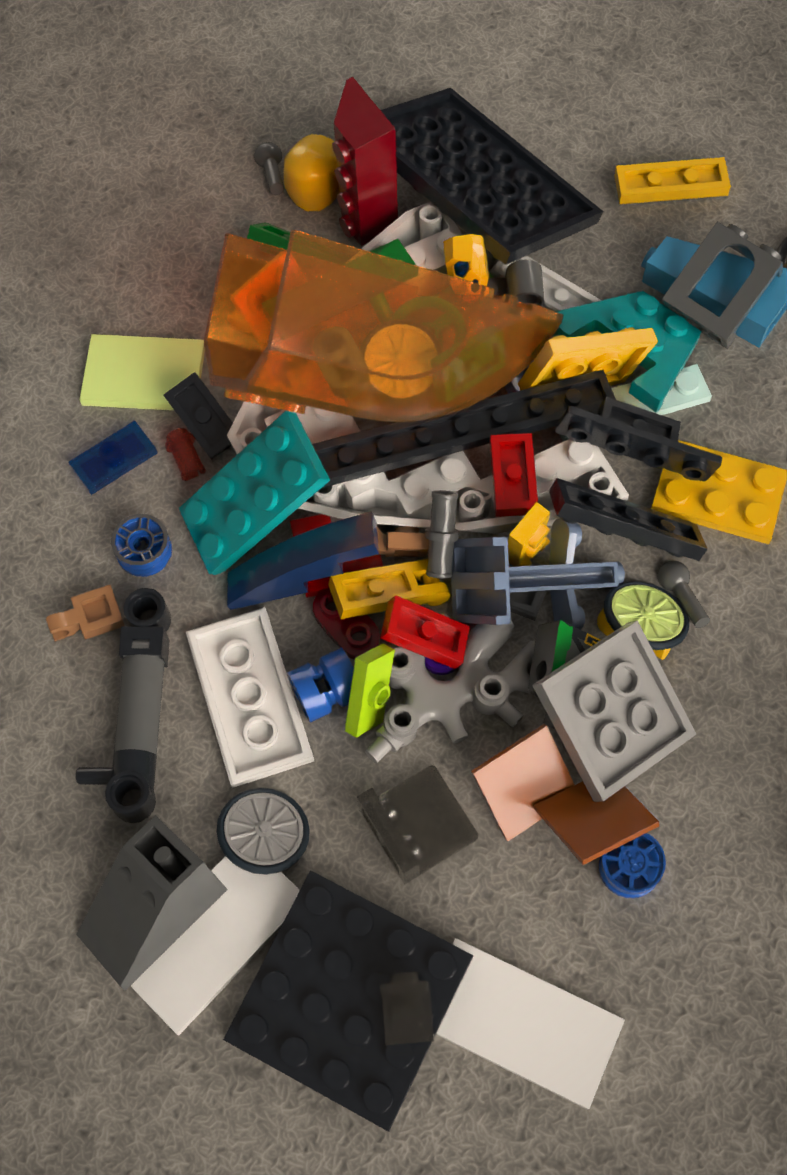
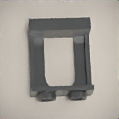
[662,221,783,349]

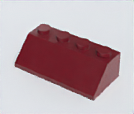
[332,77,398,246]

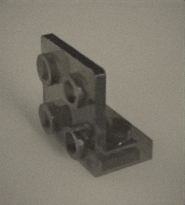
[357,765,478,885]

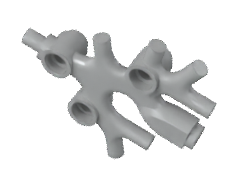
[365,613,537,764]

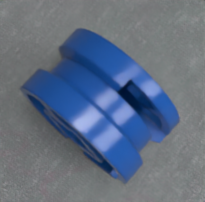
[598,833,666,898]

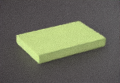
[79,334,206,410]

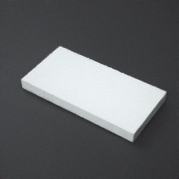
[186,607,314,788]
[131,856,300,1035]
[436,938,625,1110]

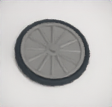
[216,788,310,875]

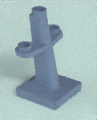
[451,518,625,630]

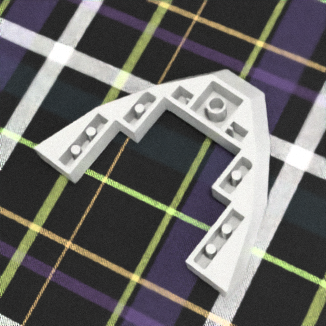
[227,201,629,534]

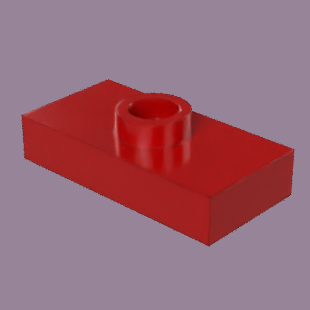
[490,433,538,517]
[380,595,470,669]

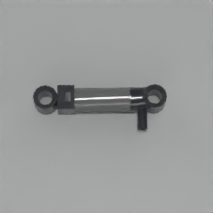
[75,588,171,823]

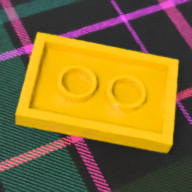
[517,327,658,391]
[651,440,787,545]

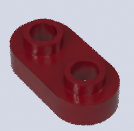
[313,588,380,660]

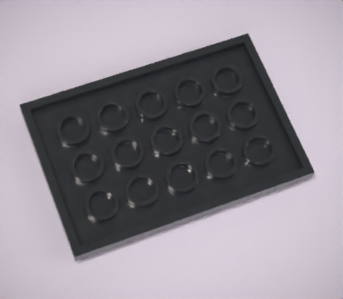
[381,87,604,265]

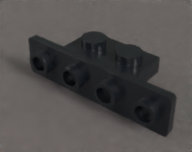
[555,397,722,481]

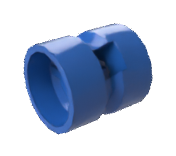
[287,648,354,723]

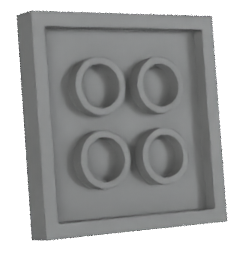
[532,621,696,802]

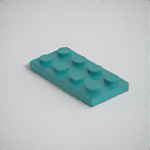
[179,411,330,575]

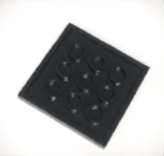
[223,870,474,1132]

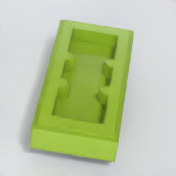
[345,644,395,738]

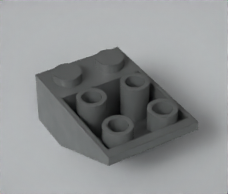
[76,815,228,991]

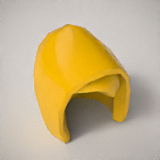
[284,134,339,211]

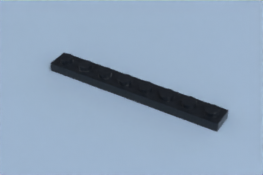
[312,369,616,488]

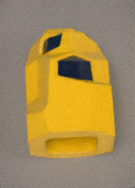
[443,234,489,304]

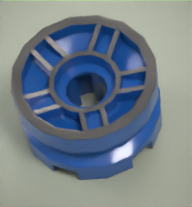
[111,514,172,577]

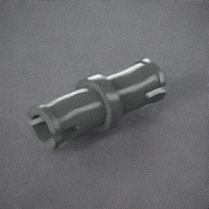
[425,490,459,578]

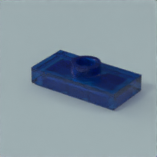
[69,420,158,495]

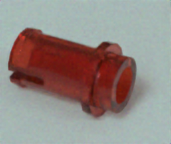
[165,428,206,481]

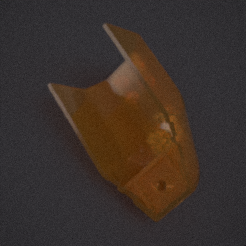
[204,230,563,422]

